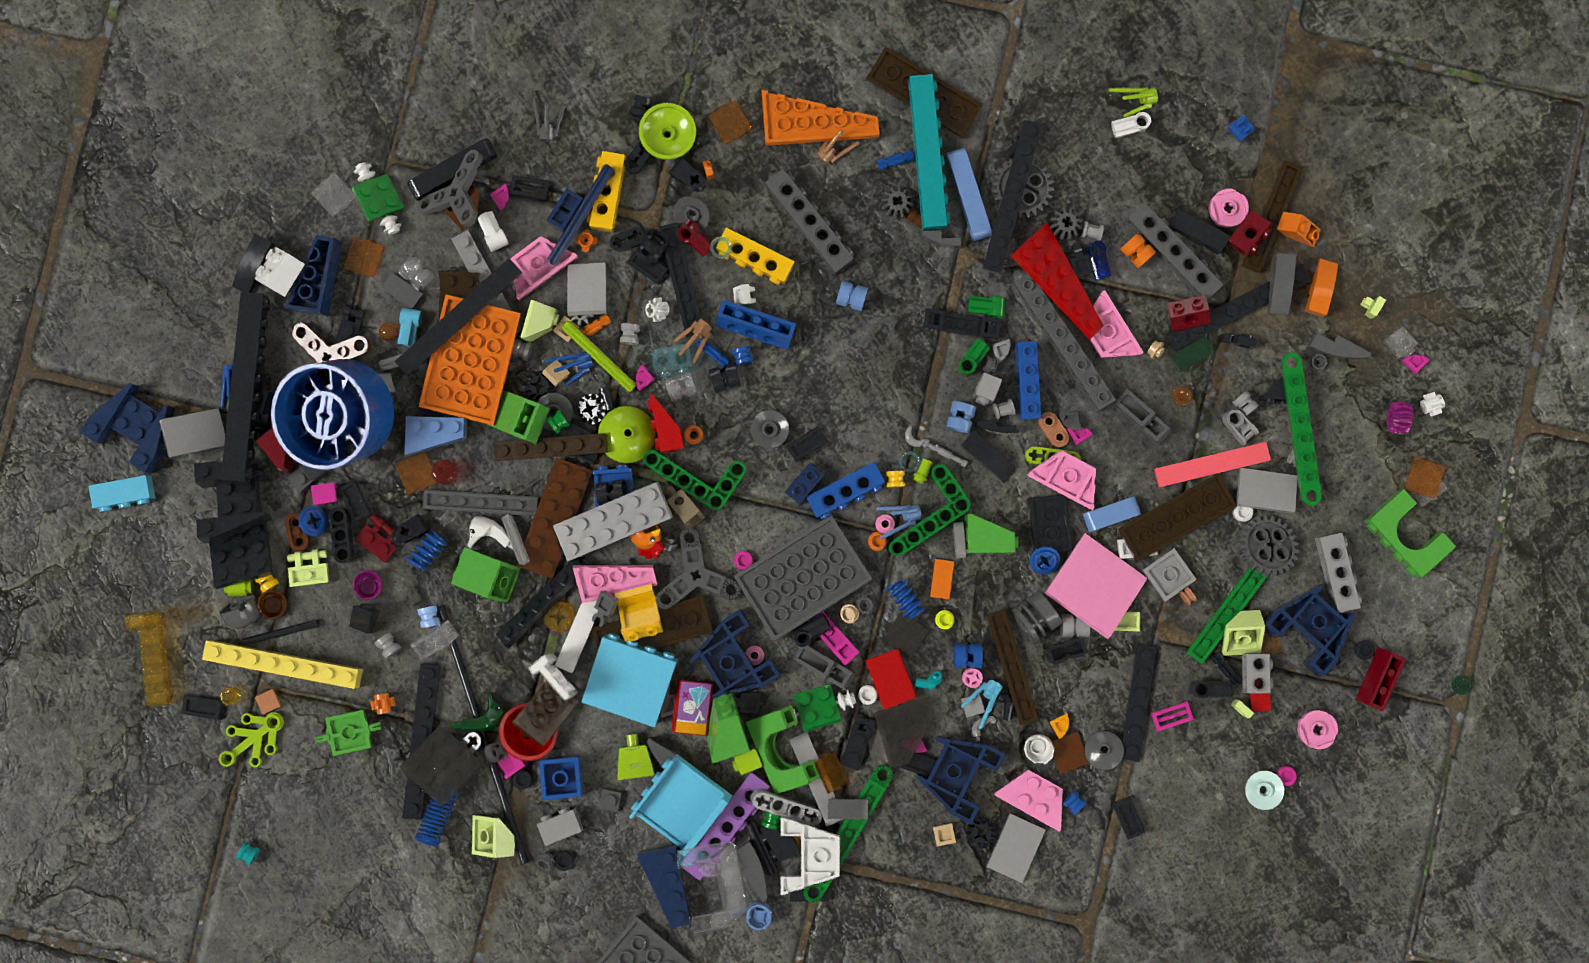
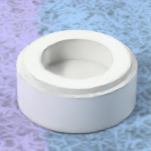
[1233,506,1253,522]
[858,685,878,705]

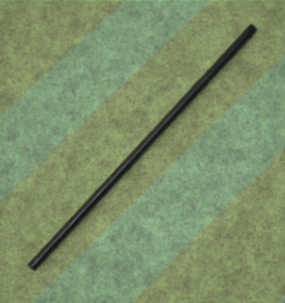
[437,605,528,865]

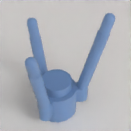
[876,505,921,539]

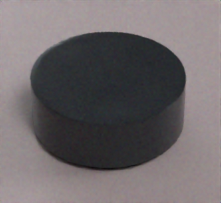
[1354,640,1375,660]
[513,769,533,790]
[554,851,574,871]

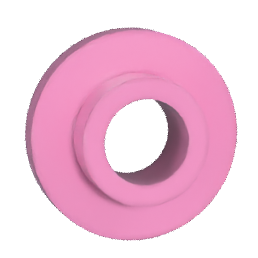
[875,515,895,534]
[746,646,764,665]

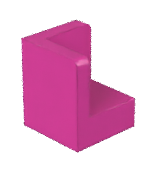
[311,482,338,506]
[498,754,527,779]

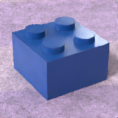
[539,755,584,800]

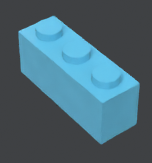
[89,475,156,512]

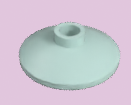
[1245,771,1284,810]

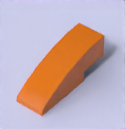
[1304,258,1338,317]

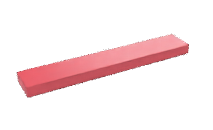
[1154,442,1271,488]

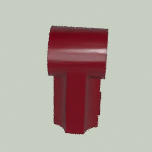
[677,220,715,257]

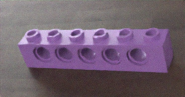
[681,771,771,881]

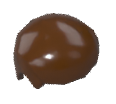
[257,590,287,619]

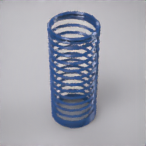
[415,783,459,847]

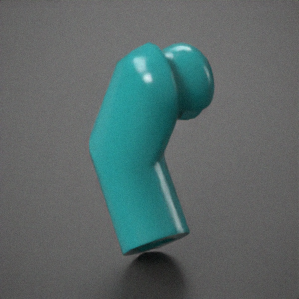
[915,671,943,690]

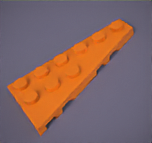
[762,90,880,146]

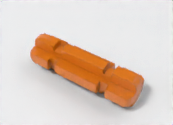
[580,314,611,337]

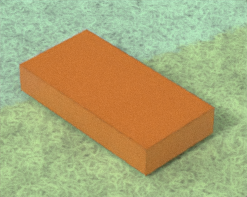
[930,559,954,599]

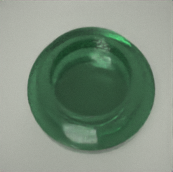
[1451,675,1472,695]

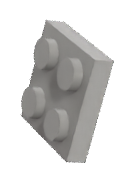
[1142,548,1197,602]

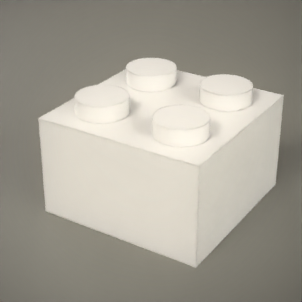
[255,246,305,297]

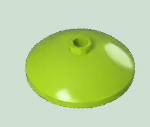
[639,103,696,160]
[598,406,656,463]

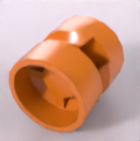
[1120,232,1157,269]

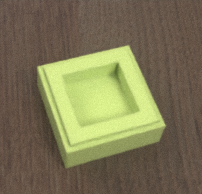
[1231,699,1254,718]

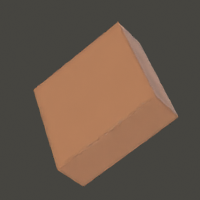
[255,689,282,714]

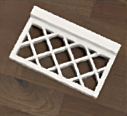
[529,653,578,700]

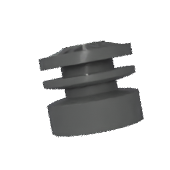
[1012,591,1062,643]

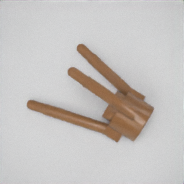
[816,130,860,164]
[674,319,712,363]

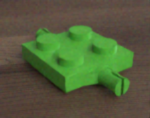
[315,709,382,756]

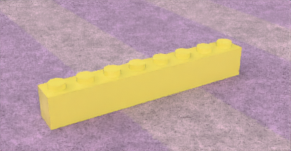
[202,640,363,689]

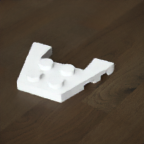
[781,817,840,895]

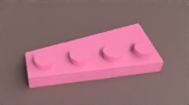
[573,565,657,603]

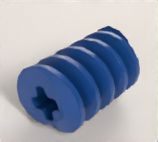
[405,529,448,571]
[886,578,926,620]

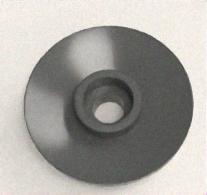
[673,196,710,232]
[537,393,573,431]
[751,410,789,448]
[1085,731,1124,770]

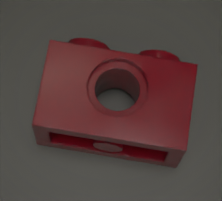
[1228,210,1272,258]
[1167,295,1211,332]

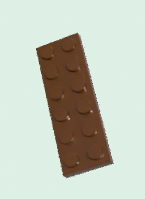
[516,457,592,579]

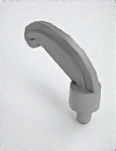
[972,716,996,742]

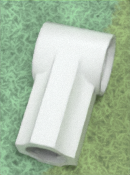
[1111,112,1151,138]
[477,211,509,252]

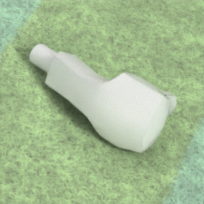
[468,516,513,550]

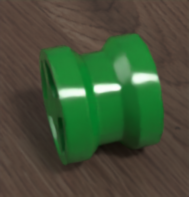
[547,410,570,434]
[761,811,783,830]

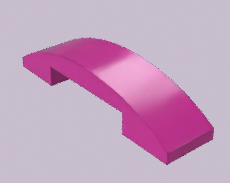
[807,612,860,666]

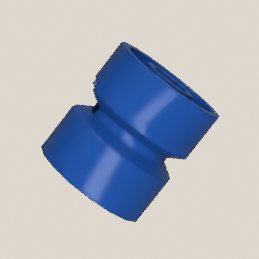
[953,643,983,668]

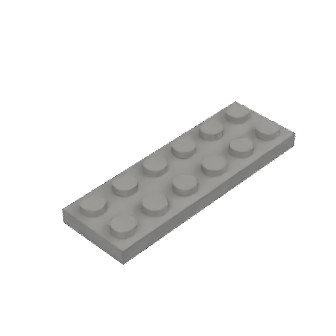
[553,482,673,561]

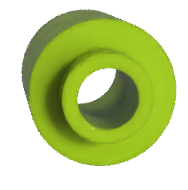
[224,580,254,597]

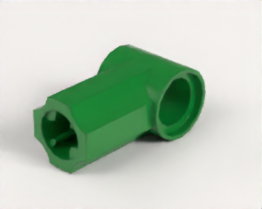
[968,296,1007,318]
[957,339,990,376]

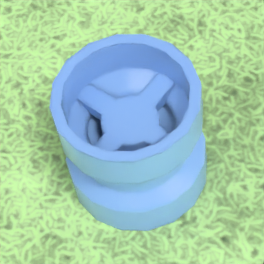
[417,605,440,628]

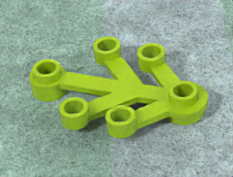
[219,712,284,767]

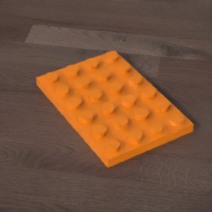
[418,294,522,425]

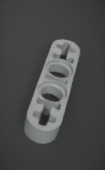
[751,789,822,826]

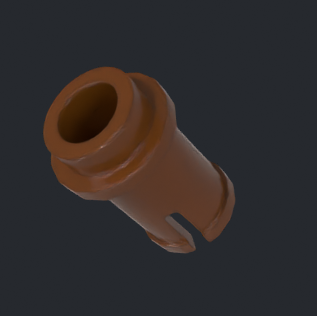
[907,209,922,229]

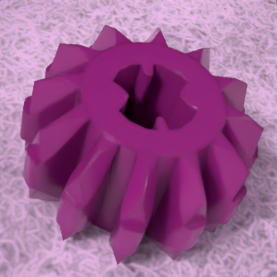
[1386,401,1414,434]

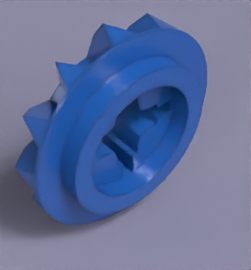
[297,506,328,536]
[1029,545,1060,575]

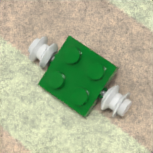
[352,162,404,235]
[792,684,856,732]

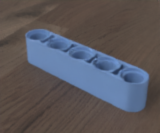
[946,148,992,241]

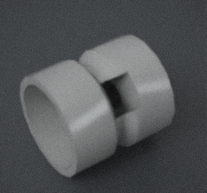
[1060,613,1090,638]

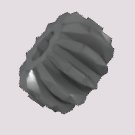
[881,186,913,219]
[1050,207,1083,240]

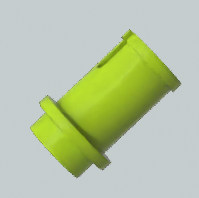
[913,458,934,484]

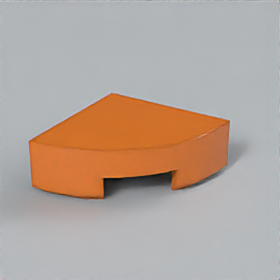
[703,160,714,180]

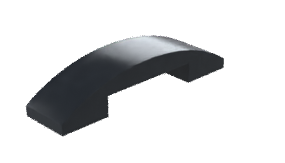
[923,308,1001,339]

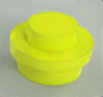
[935,610,954,629]

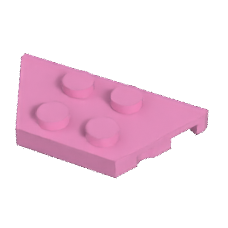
[510,236,578,301]
[1090,290,1144,358]
[1027,450,1096,510]
[994,770,1063,832]

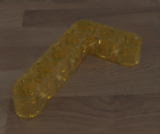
[125,611,171,707]

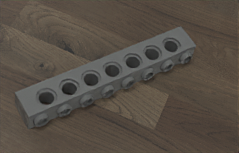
[1012,274,1116,412]

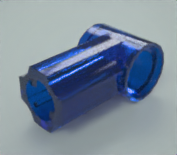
[1086,241,1111,280]

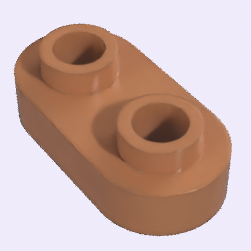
[1038,412,1069,448]

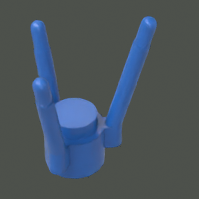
[545,352,593,386]
[220,365,233,408]

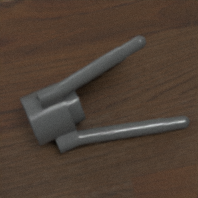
[533,98,566,141]

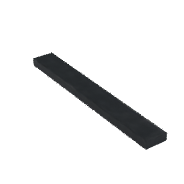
[394,258,523,376]

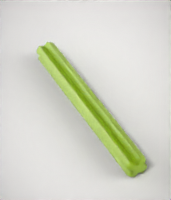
[561,320,636,392]

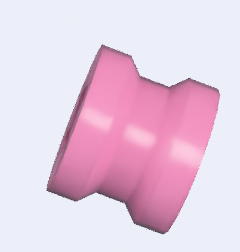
[962,668,983,688]

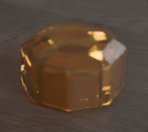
[379,323,399,342]
[1172,387,1192,406]

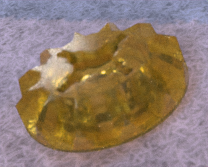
[544,601,575,632]

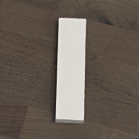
[555,600,598,673]

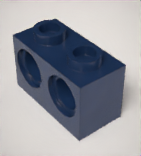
[546,188,583,233]
[785,463,824,505]

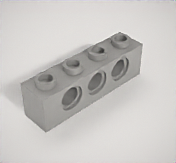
[1315,533,1362,613]

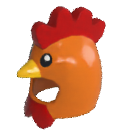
[629,525,664,560]

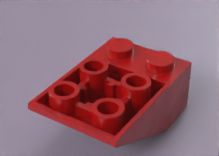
[647,395,686,455]

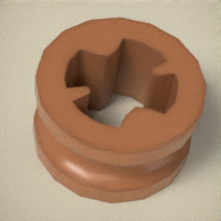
[1179,587,1197,606]

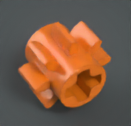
[370,693,396,714]

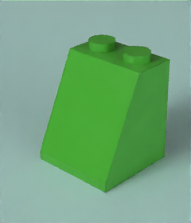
[964,514,1018,554]
[451,547,521,604]
[707,693,750,763]

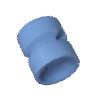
[836,280,868,311]
[946,401,976,433]
[746,900,772,930]

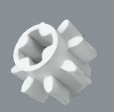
[645,297,669,322]
[1420,392,1445,416]

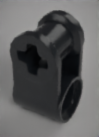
[668,158,705,192]
[391,514,430,546]

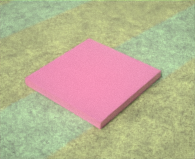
[1045,533,1147,639]

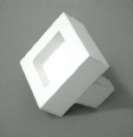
[733,284,756,306]

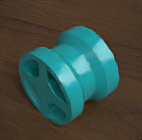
[236,841,260,866]

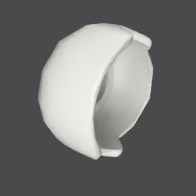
[1024,734,1054,764]

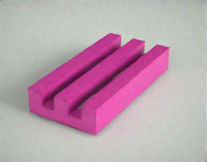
[1150,701,1194,732]

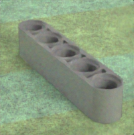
[789,732,844,827]

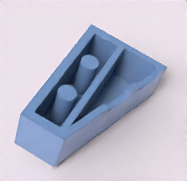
[405,416,468,456]

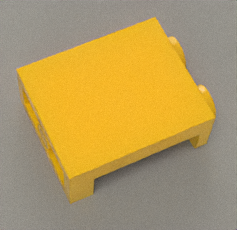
[614,584,663,642]

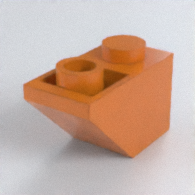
[1277,212,1321,247]

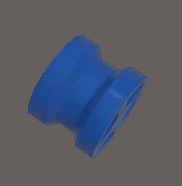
[731,346,754,366]
[1062,790,1087,815]

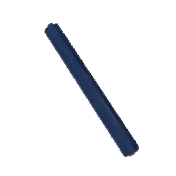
[547,164,614,266]

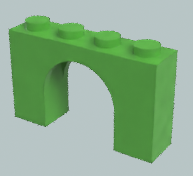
[1364,489,1456,578]
[746,705,820,794]

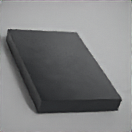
[1027,494,1073,553]

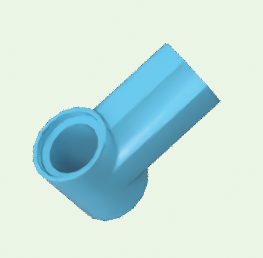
[397,308,423,347]

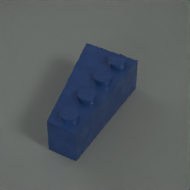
[284,235,342,317]
[637,844,692,928]

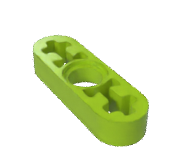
[1025,447,1081,465]

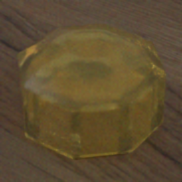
[221,687,241,705]

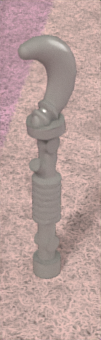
[905,426,968,467]

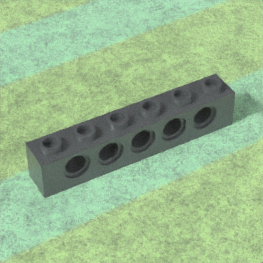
[765,169,854,275]
[1125,202,1223,300]

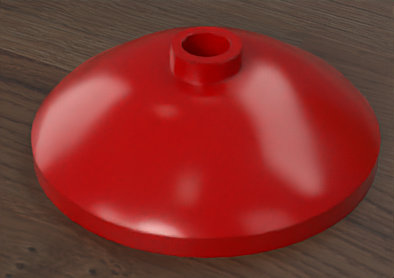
[499,704,557,761]

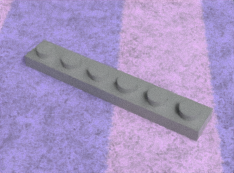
[451,230,522,333]

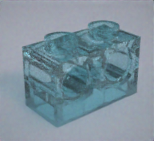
[650,344,693,377]

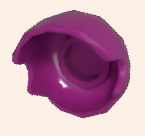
[353,570,383,600]

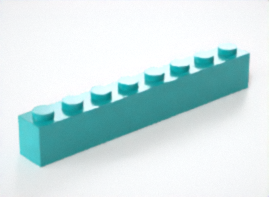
[908,74,950,231]

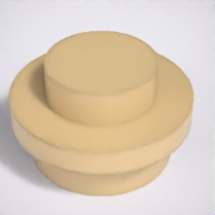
[1147,341,1165,359]
[840,604,859,623]

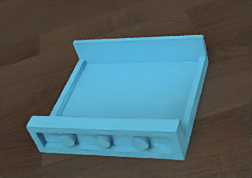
[582,633,678,727]
[630,754,733,859]

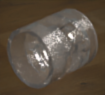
[398,255,435,291]
[664,371,697,402]

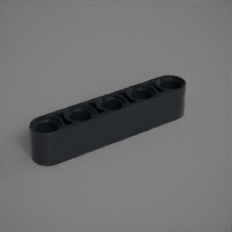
[407,138,498,201]

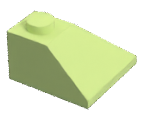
[521,300,560,342]
[1222,610,1265,656]
[472,815,515,858]

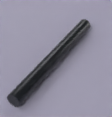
[242,619,319,646]

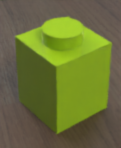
[732,747,763,775]

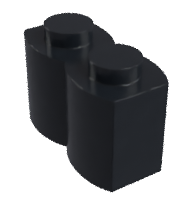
[1044,638,1088,664]

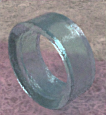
[710,237,731,259]
[899,451,920,473]

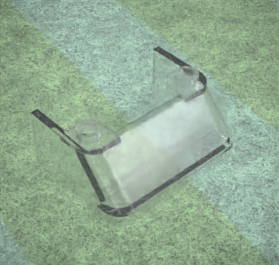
[677,842,748,935]

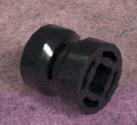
[629,95,653,119]

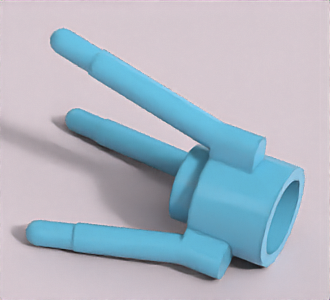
[961,680,1002,729]

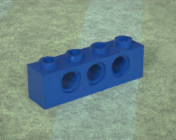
[715,300,796,350]
[1015,341,1041,421]
[806,462,885,519]

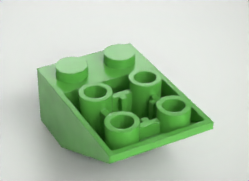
[487,390,550,444]

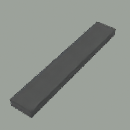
[423,490,540,516]

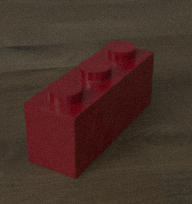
[1355,647,1406,712]

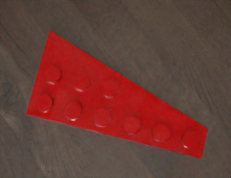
[1011,222,1104,340]

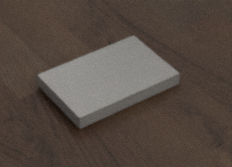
[567,262,607,316]
[160,408,225,458]
[1236,468,1298,514]
[986,813,1045,883]

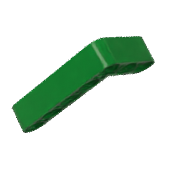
[643,450,746,511]
[888,464,970,556]

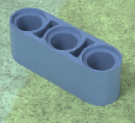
[1083,496,1141,532]

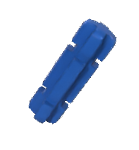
[877,150,915,170]
[696,338,730,367]

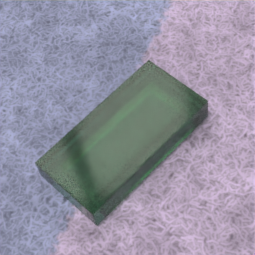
[1172,336,1215,372]

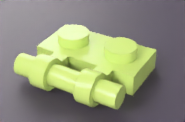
[287,549,330,587]

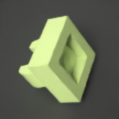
[1360,296,1386,319]

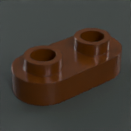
[285,513,310,551]

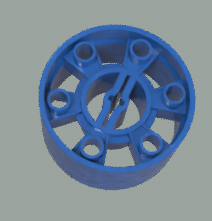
[271,359,394,469]

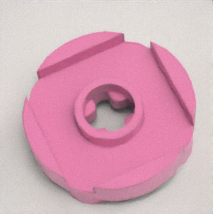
[1209,189,1249,228]
[1297,710,1338,749]

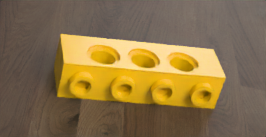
[587,151,626,233]
[716,228,794,285]

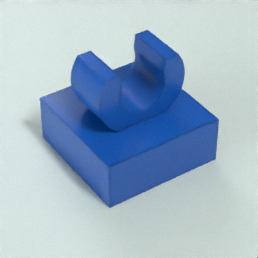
[1228,115,1255,142]

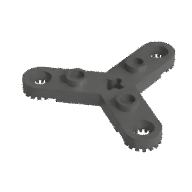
[418,150,483,227]
[655,528,741,609]

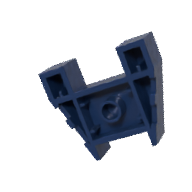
[79,383,174,474]
[1263,584,1356,677]
[690,609,782,698]
[916,736,1006,824]

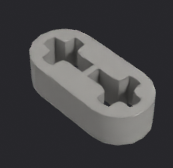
[953,522,966,559]

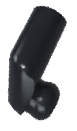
[997,692,1014,721]

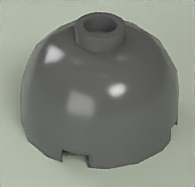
[219,594,260,630]

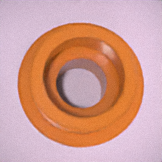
[684,425,703,445]

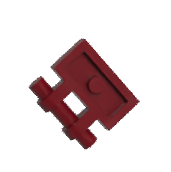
[354,514,398,563]

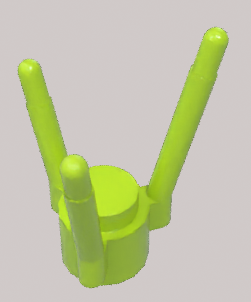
[1109,87,1158,118]

